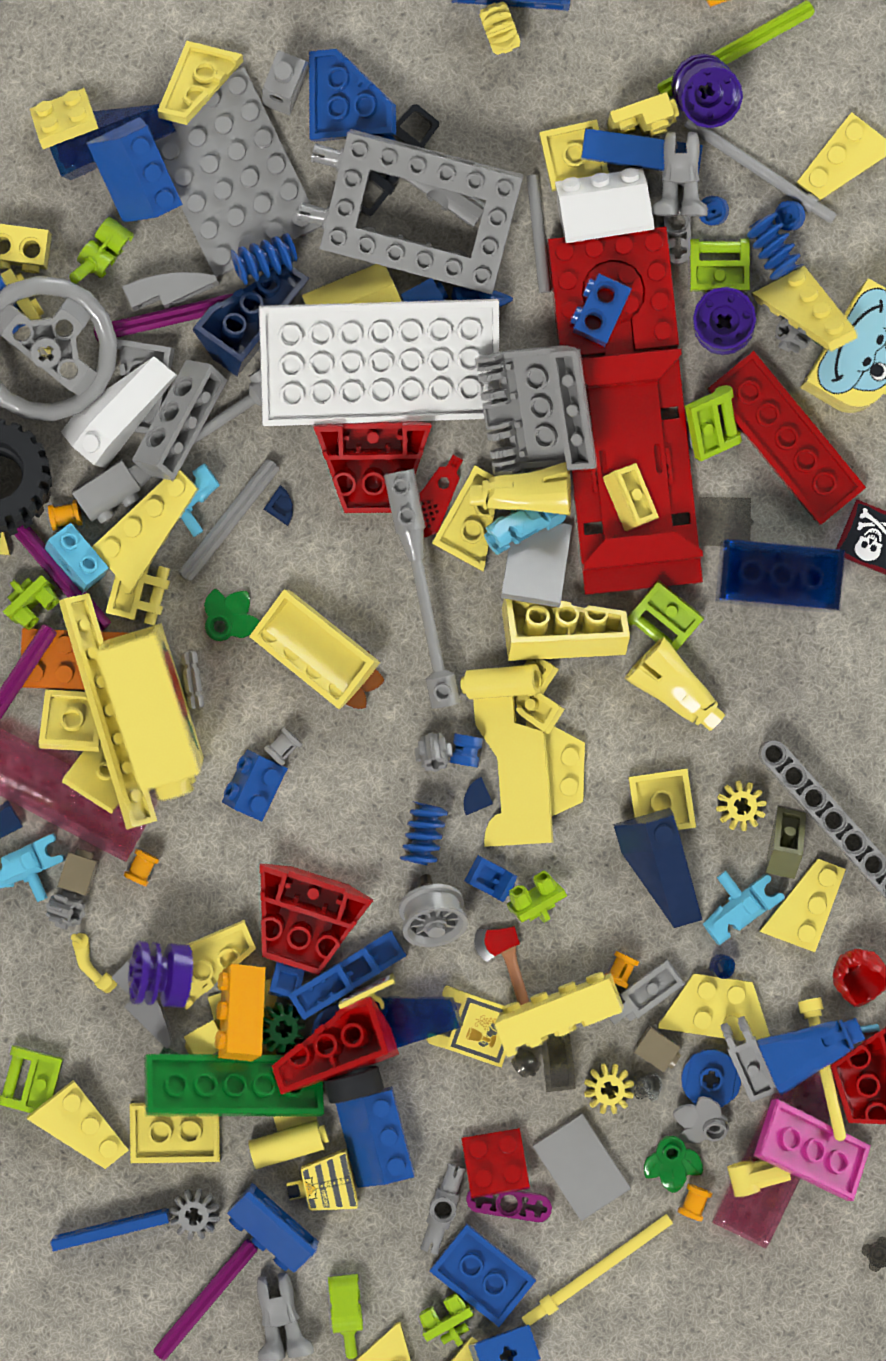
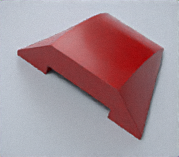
[313,421,432,513]
[260,863,374,975]
[830,1027,886,1124]

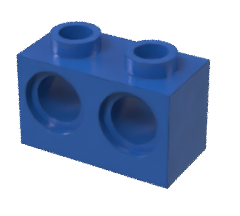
[570,274,632,347]

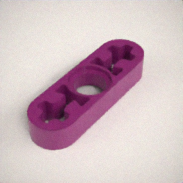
[466,1189,552,1222]

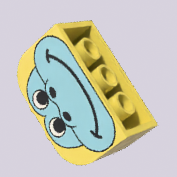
[800,278,886,413]

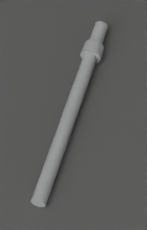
[684,119,837,224]

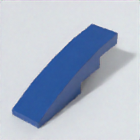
[288,930,407,1020]

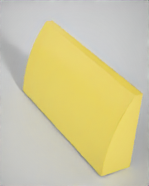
[249,590,380,709]

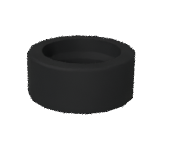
[324,1066,384,1104]

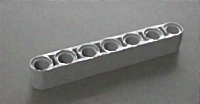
[758,741,886,898]

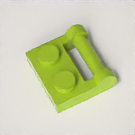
[690,238,750,292]
[685,385,742,461]
[627,579,704,651]
[0,1045,64,1113]

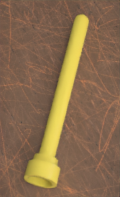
[798,997,846,1141]

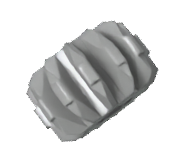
[169,1189,220,1240]

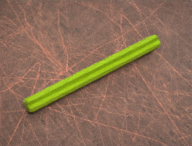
[657,0,815,97]

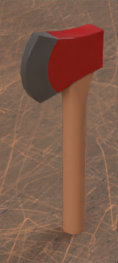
[474,926,530,1005]

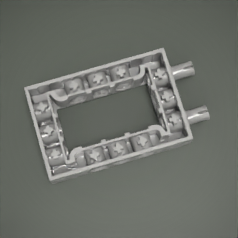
[297,129,523,294]

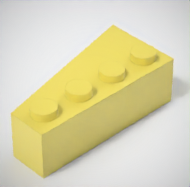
[502,599,630,661]
[495,972,624,1058]

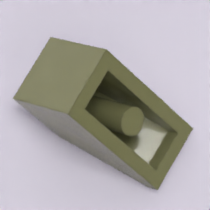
[765,807,806,879]

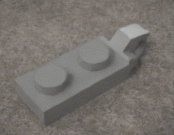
[608,959,685,1025]

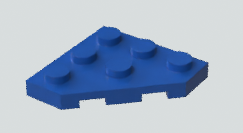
[309,49,396,142]

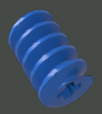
[747,212,804,280]
[231,233,297,285]
[399,801,448,865]

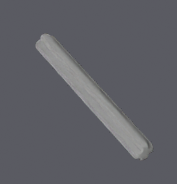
[179,459,279,581]

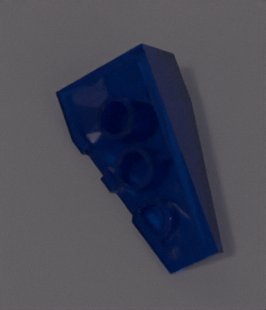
[50,104,176,180]

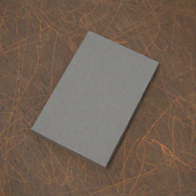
[501,523,572,608]
[532,1113,631,1221]

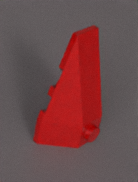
[272,996,399,1095]

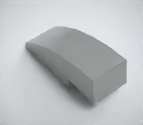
[122,272,220,311]
[111,959,173,1049]

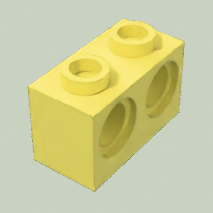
[0,224,52,273]

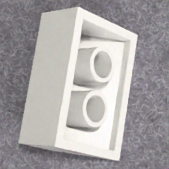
[555,168,654,243]

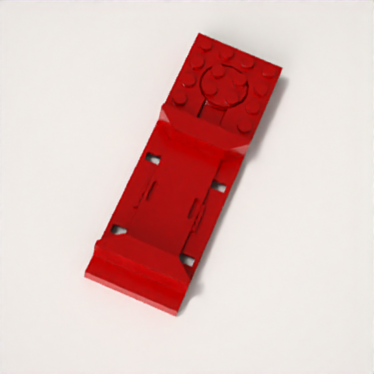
[547,227,703,595]

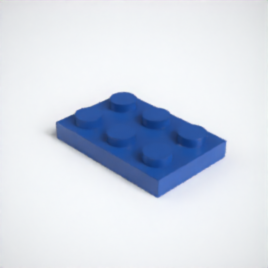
[429,1223,536,1327]

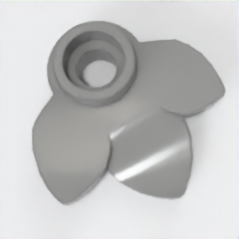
[673,1097,729,1143]

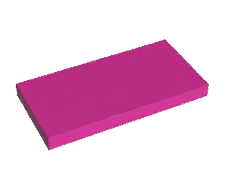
[754,1099,871,1201]

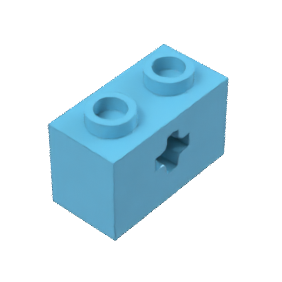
[44,522,109,593]

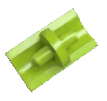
[3,575,60,630]
[507,870,567,923]
[419,1292,474,1346]

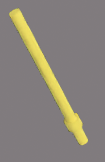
[521,1214,673,1326]

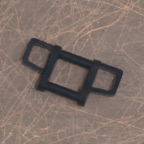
[361,104,439,216]

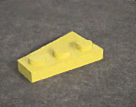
[157,41,243,125]
[26,1080,129,1169]

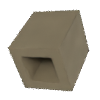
[57,848,100,896]
[633,1026,681,1072]

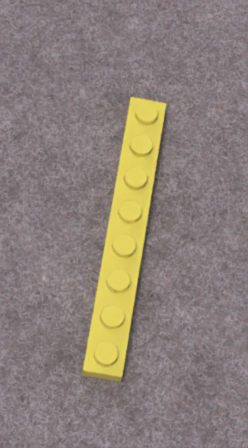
[59,593,157,830]

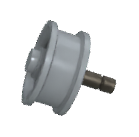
[398,874,468,947]

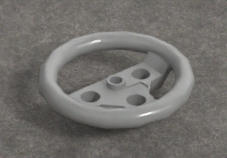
[0,276,118,421]

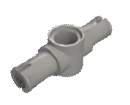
[420,1163,466,1255]

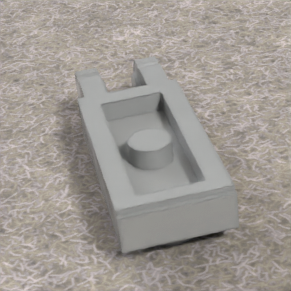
[720,1016,778,1103]

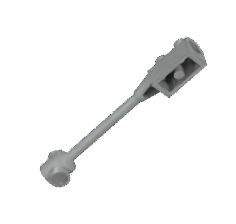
[72,368,262,524]
[384,468,460,709]

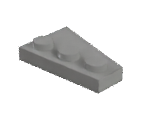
[117,339,175,434]

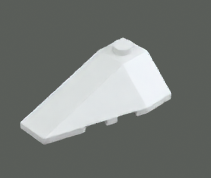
[61,357,177,468]

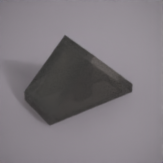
[541,1033,576,1092]

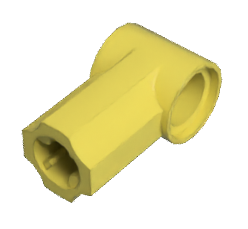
[727,1160,791,1197]

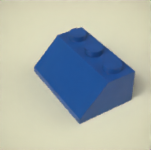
[86,117,183,223]
[335,1086,415,1188]
[227,1183,319,1273]

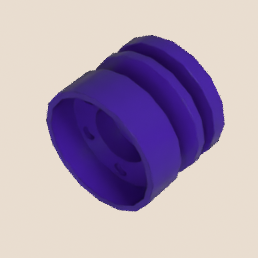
[671,53,743,128]
[693,287,756,355]
[128,940,193,1008]

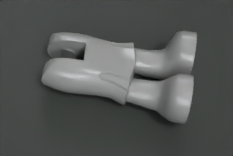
[652,132,708,217]
[257,1272,314,1361]

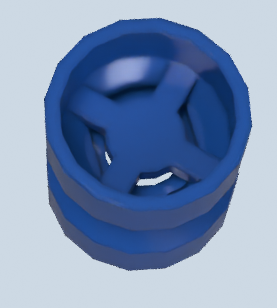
[449,733,483,768]

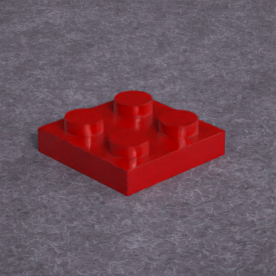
[461,1128,530,1198]

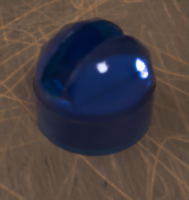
[709,954,735,979]

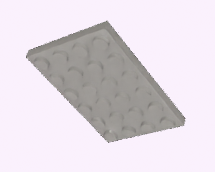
[140,67,322,278]

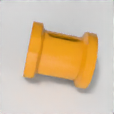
[48,500,83,531]
[123,848,160,887]
[605,951,640,989]
[677,1183,713,1222]

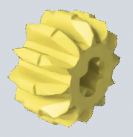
[479,1,520,55]
[715,781,767,831]
[584,1063,634,1114]

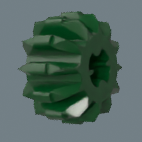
[262,1002,306,1054]

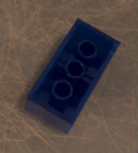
[715,539,845,612]

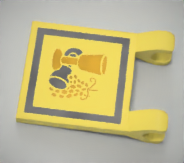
[426,986,506,1068]

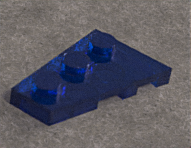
[360,996,463,1048]

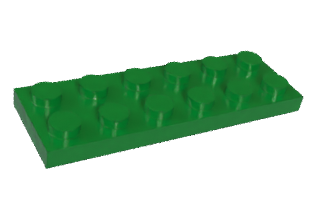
[144,1054,324,1116]

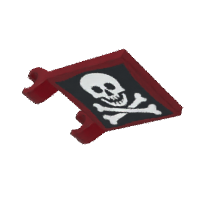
[834,499,886,575]

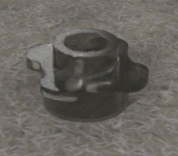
[511,1047,539,1078]
[634,1070,662,1101]
[861,1237,886,1272]

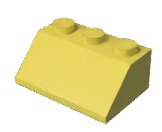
[302,264,402,304]

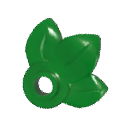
[204,589,260,641]
[644,1136,703,1193]

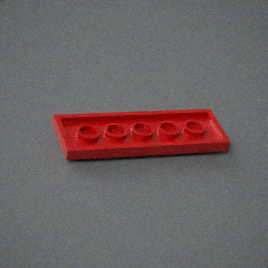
[707,351,866,526]

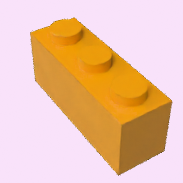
[215,964,265,1062]

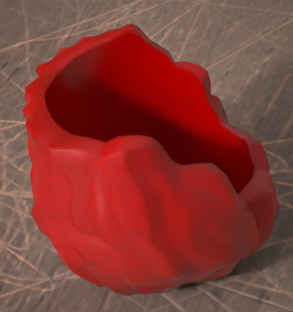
[833,948,886,1007]

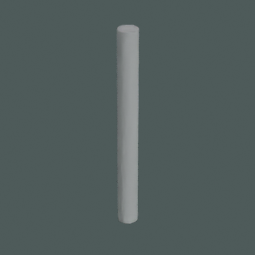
[526,174,551,294]

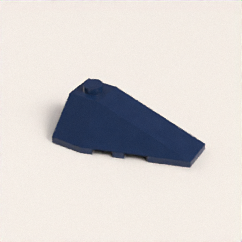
[193,265,309,376]
[613,808,702,928]

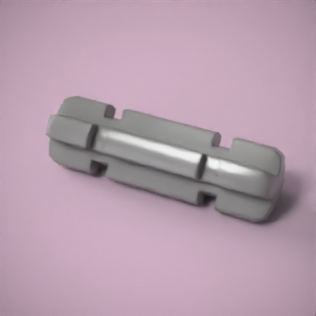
[181,651,204,709]

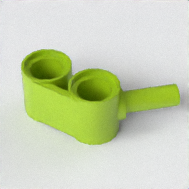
[69,216,134,284]
[328,1274,363,1359]

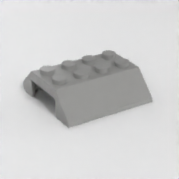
[475,345,597,475]

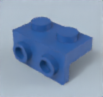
[222,749,288,822]

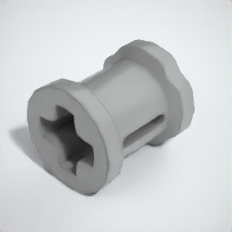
[264,727,303,766]

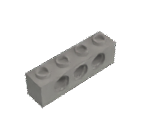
[132,360,227,481]

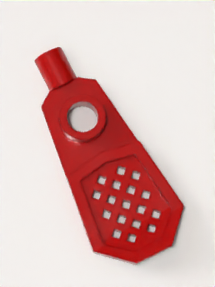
[419,455,463,538]

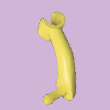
[71,933,117,993]

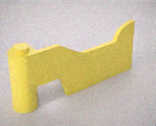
[461,664,554,847]
[208,978,329,1170]

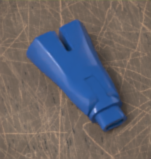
[757,1017,865,1095]

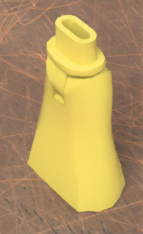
[469,462,571,515]
[625,637,725,731]

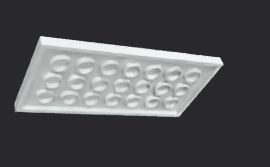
[259,299,499,426]

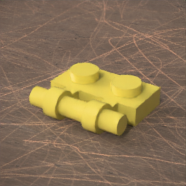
[105,566,170,626]

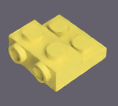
[607,92,679,138]

